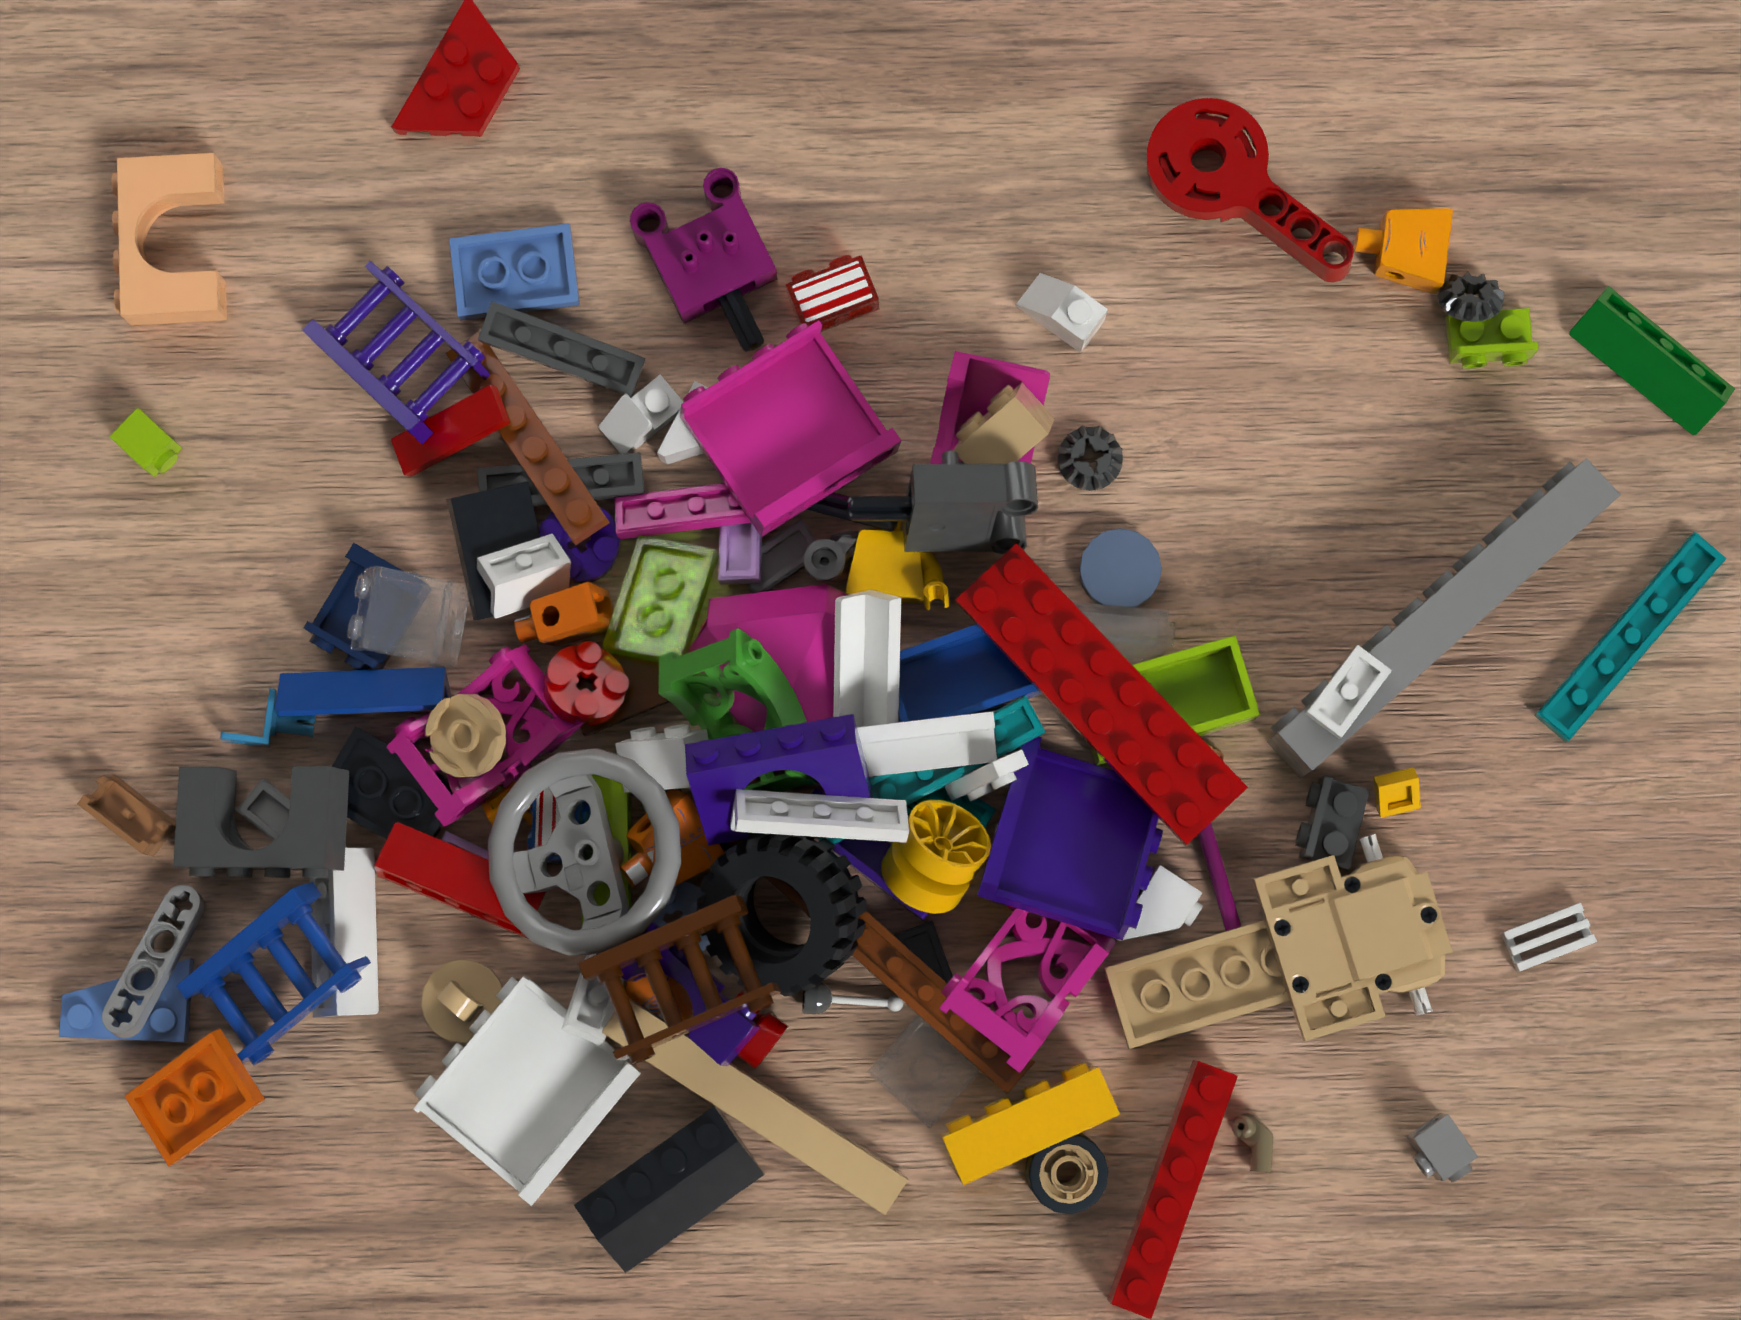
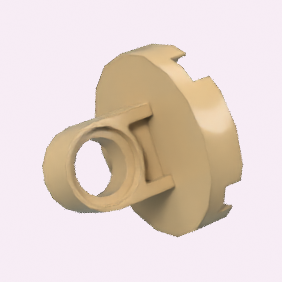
[425,694,506,777]
[421,960,503,1043]

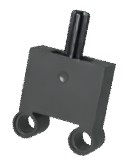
[847,450,1038,554]

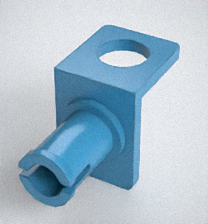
[220,689,316,748]

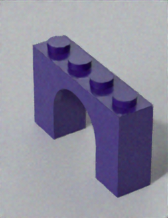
[685,714,873,846]

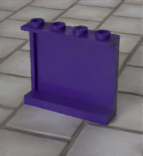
[977,737,1163,940]

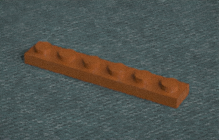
[446,331,610,546]

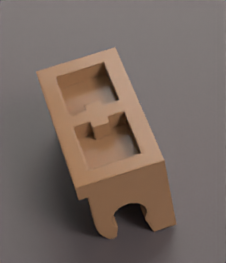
[77,774,176,857]

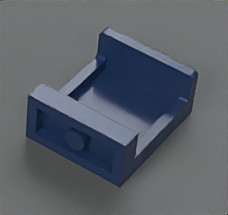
[303,543,431,670]

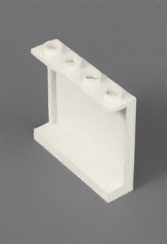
[413,974,641,1206]

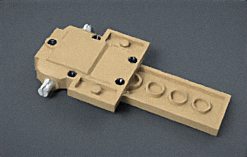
[1103,834,1453,1049]

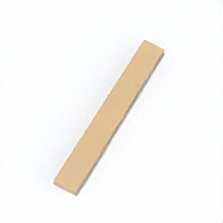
[602,997,908,1215]

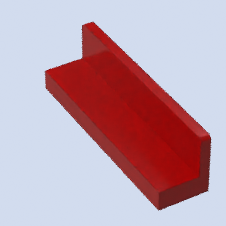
[374,822,547,939]

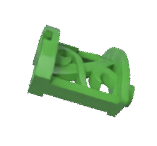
[659,628,818,792]

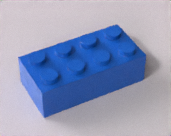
[898,624,1041,722]

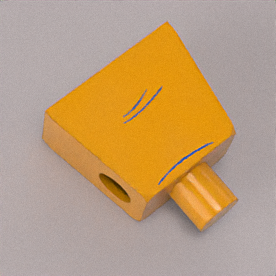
[1354,208,1453,294]

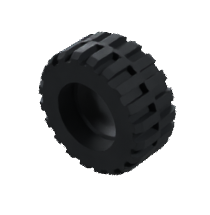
[696,833,866,996]

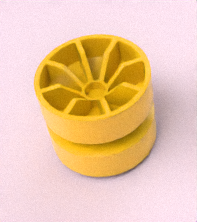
[881,800,991,914]

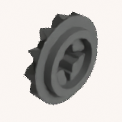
[1438,271,1504,322]
[1058,426,1123,491]

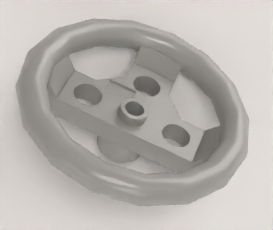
[488,748,682,956]

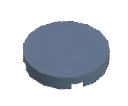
[1079,528,1162,610]

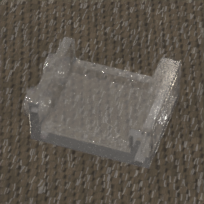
[347,566,469,669]

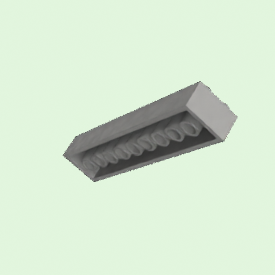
[1267,458,1621,779]

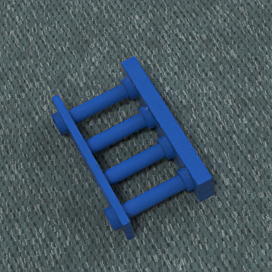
[176,881,371,1066]

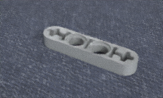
[102,885,205,1039]

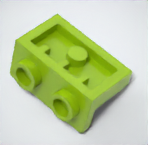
[1445,308,1538,369]

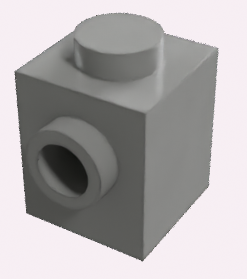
[1407,1113,1478,1183]

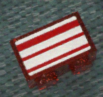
[786,255,880,332]

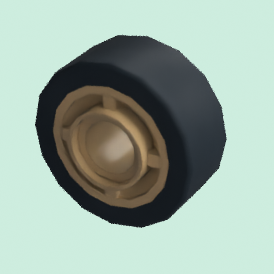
[1025,1133,1109,1214]

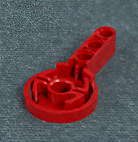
[1147,98,1354,282]

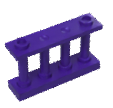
[302,261,491,445]

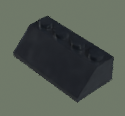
[574,1106,765,1273]

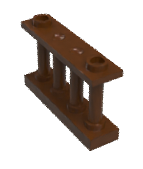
[578,894,782,1065]

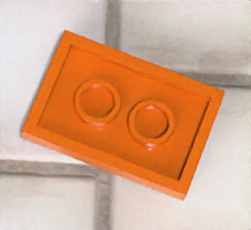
[124,1029,265,1167]

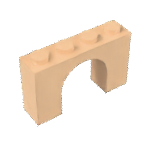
[111,153,227,326]

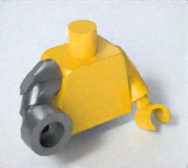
[804,521,949,610]

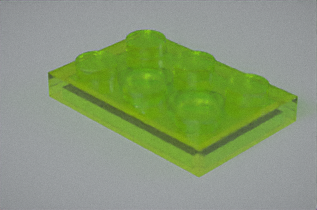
[602,535,719,662]

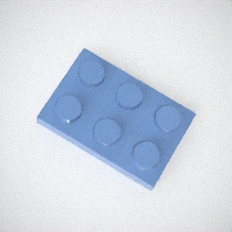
[449,223,580,321]

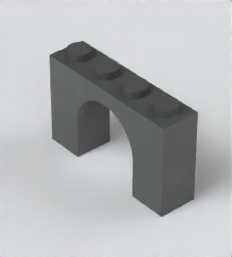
[173,766,349,878]

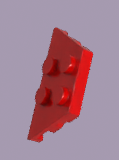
[391,0,520,137]

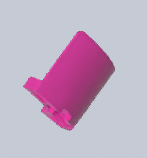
[930,351,1050,464]

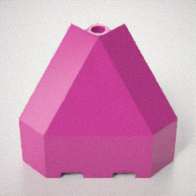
[685,584,848,732]

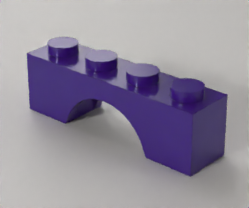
[596,921,761,1066]

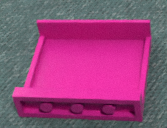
[680,320,902,537]

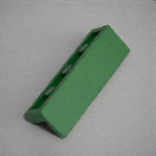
[1569,286,1735,435]

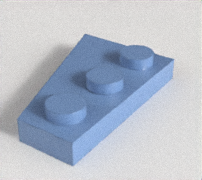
[59,958,194,1042]

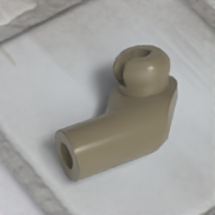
[1232,1113,1273,1172]

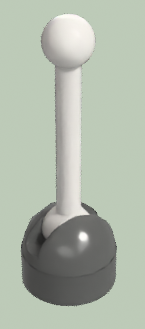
[802,982,903,1015]

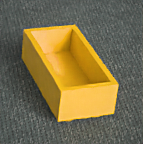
[941,1062,1120,1185]

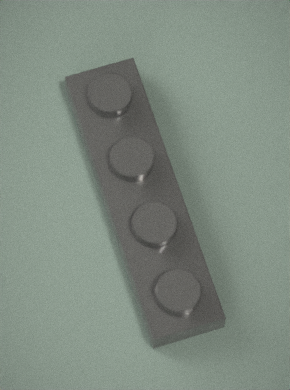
[478,301,646,398]
[477,452,645,506]

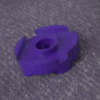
[539,507,621,584]

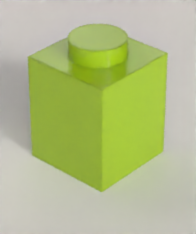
[109,407,182,477]

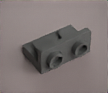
[1295,775,1370,871]

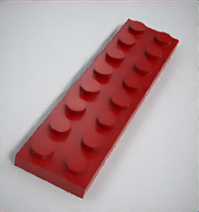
[955,543,1248,846]

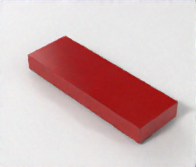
[391,385,510,477]

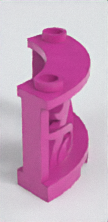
[386,644,585,827]
[939,905,1116,1073]

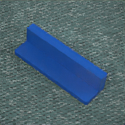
[275,667,451,716]

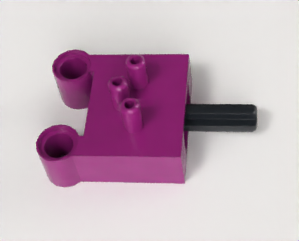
[630,168,778,352]

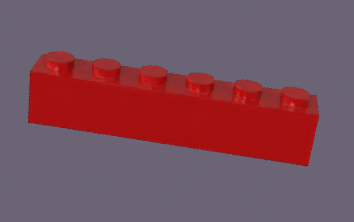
[1107,1060,1238,1319]

